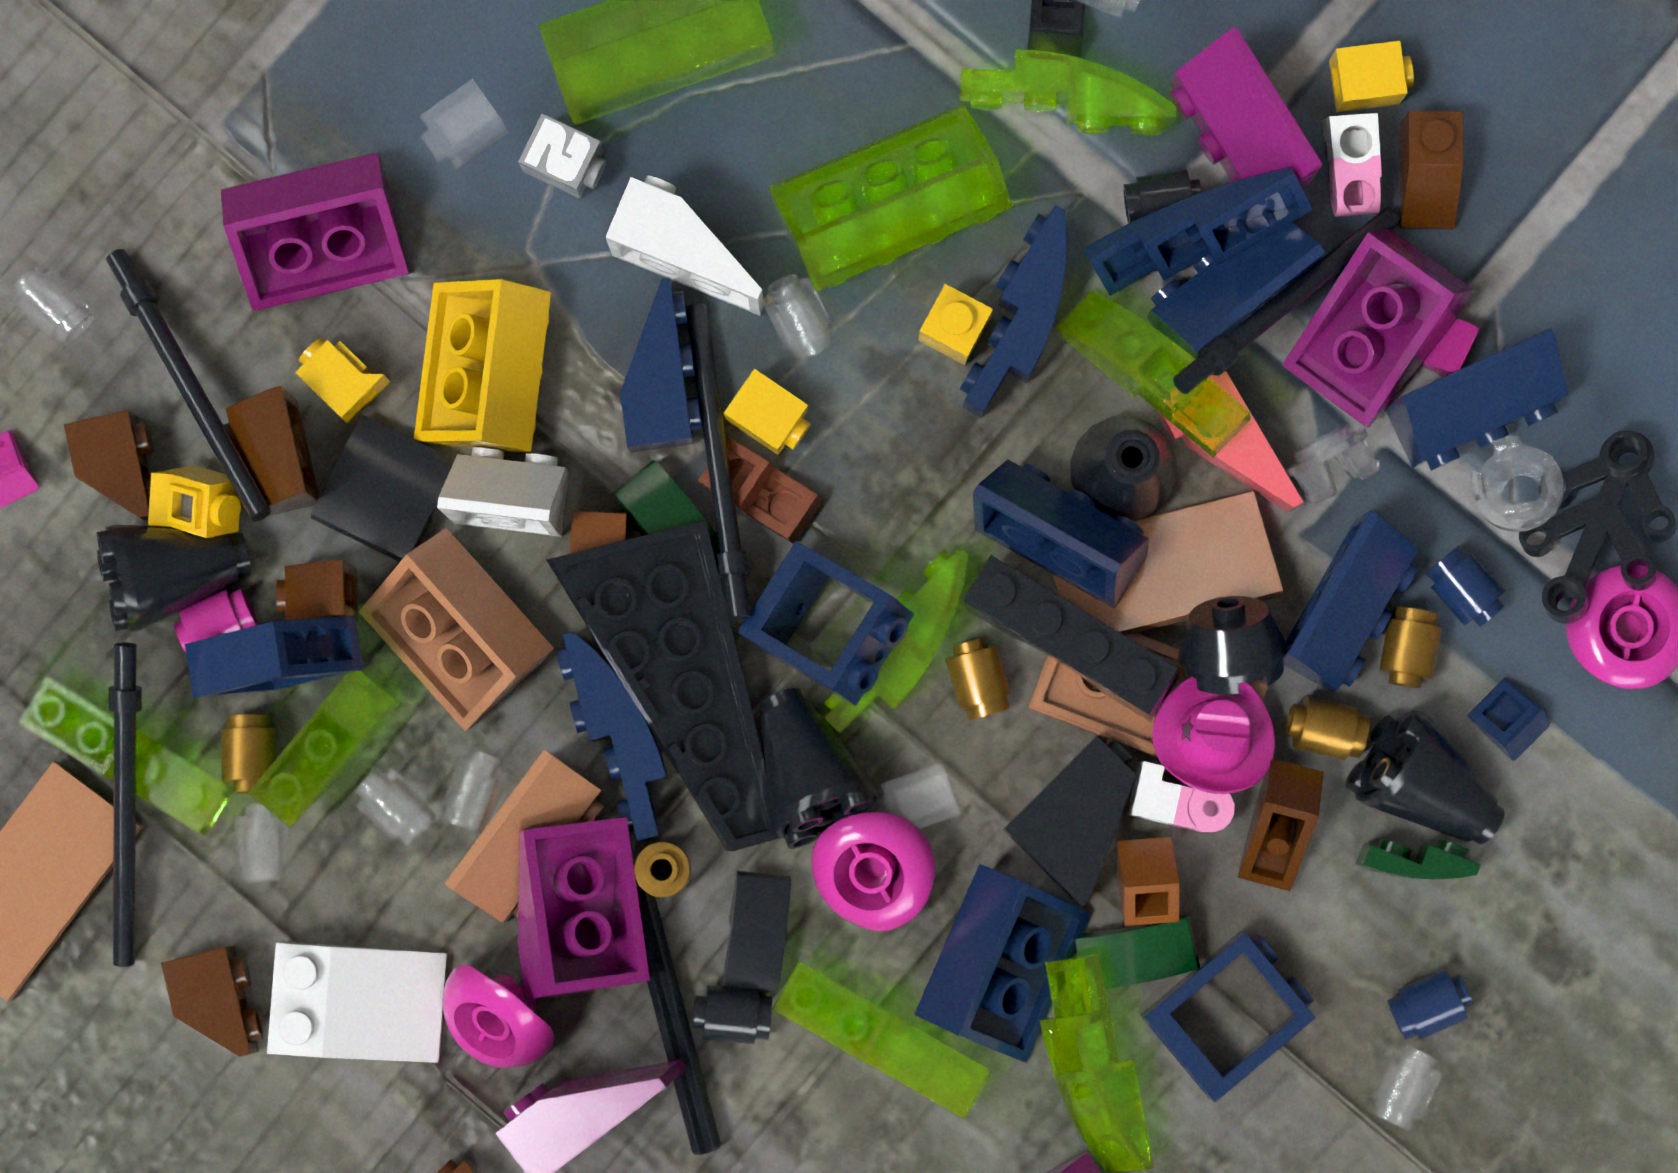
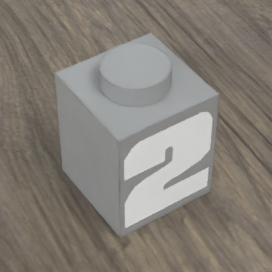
[518,114,607,199]

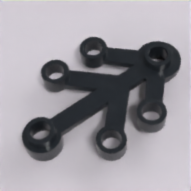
[1519,431,1677,624]

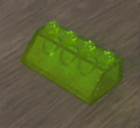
[538,0,774,126]
[768,104,1013,292]

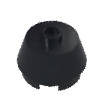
[1178,596,1288,695]

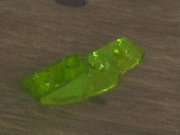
[959,49,1176,136]
[1055,290,1251,458]
[824,547,969,735]
[18,676,235,836]
[1040,954,1154,1173]
[772,961,993,1120]

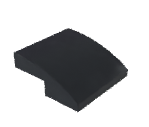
[311,415,455,562]

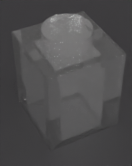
[420,79,508,169]
[875,763,960,829]

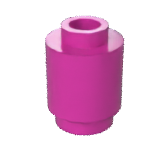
[173,588,259,652]

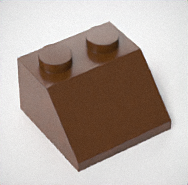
[223,386,319,516]

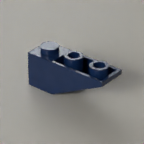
[620,278,702,453]

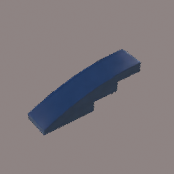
[1082,167,1313,296]

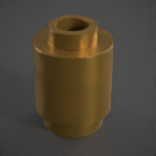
[1379,607,1442,689]
[945,637,1011,720]
[1285,696,1370,760]
[221,714,277,794]
[634,842,692,897]

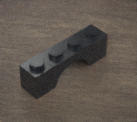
[962,555,1179,722]

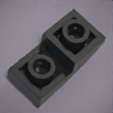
[722,871,791,993]

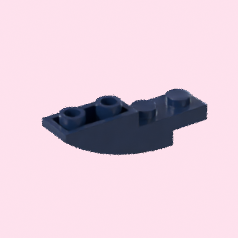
[960,205,1067,418]
[556,632,669,841]

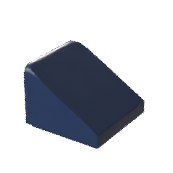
[1467,677,1550,761]

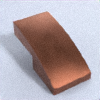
[698,436,824,544]

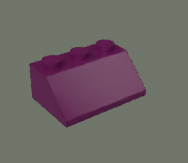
[1169,26,1323,189]
[221,152,409,311]

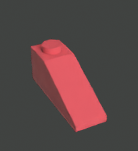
[1158,371,1303,513]

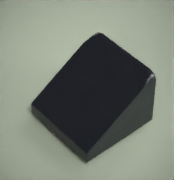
[1027,0,1085,62]

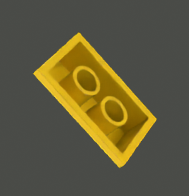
[414,279,551,452]

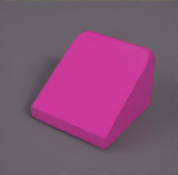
[1420,318,1480,377]
[0,429,38,508]

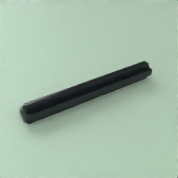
[637,890,721,1155]

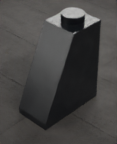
[1002,736,1136,907]

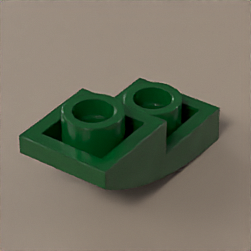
[611,460,720,556]
[1355,839,1481,880]
[1075,914,1200,992]

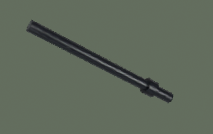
[1173,207,1400,394]
[106,249,271,522]
[686,303,751,621]
[108,642,142,967]

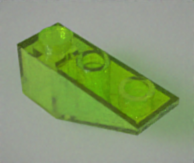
[248,670,403,828]

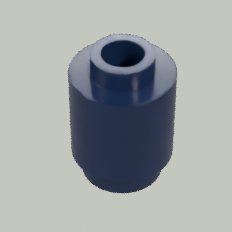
[1426,545,1506,627]
[1387,969,1473,1040]

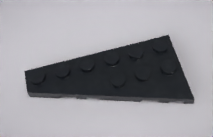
[546,520,779,851]

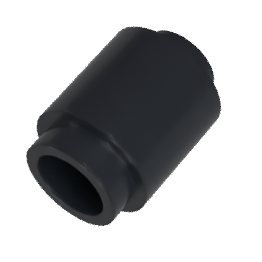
[1123,170,1202,224]
[692,985,772,1044]

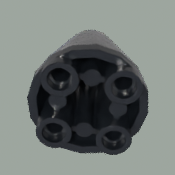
[1070,416,1177,521]
[96,525,251,633]
[760,688,878,849]
[1345,710,1505,845]

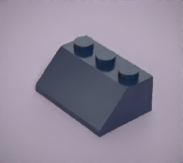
[1147,222,1326,367]
[1385,328,1568,471]
[973,459,1149,609]
[1283,511,1419,692]
[914,864,1091,1063]

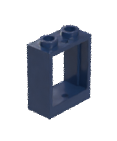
[738,541,914,706]
[185,616,363,698]
[1140,932,1316,1102]

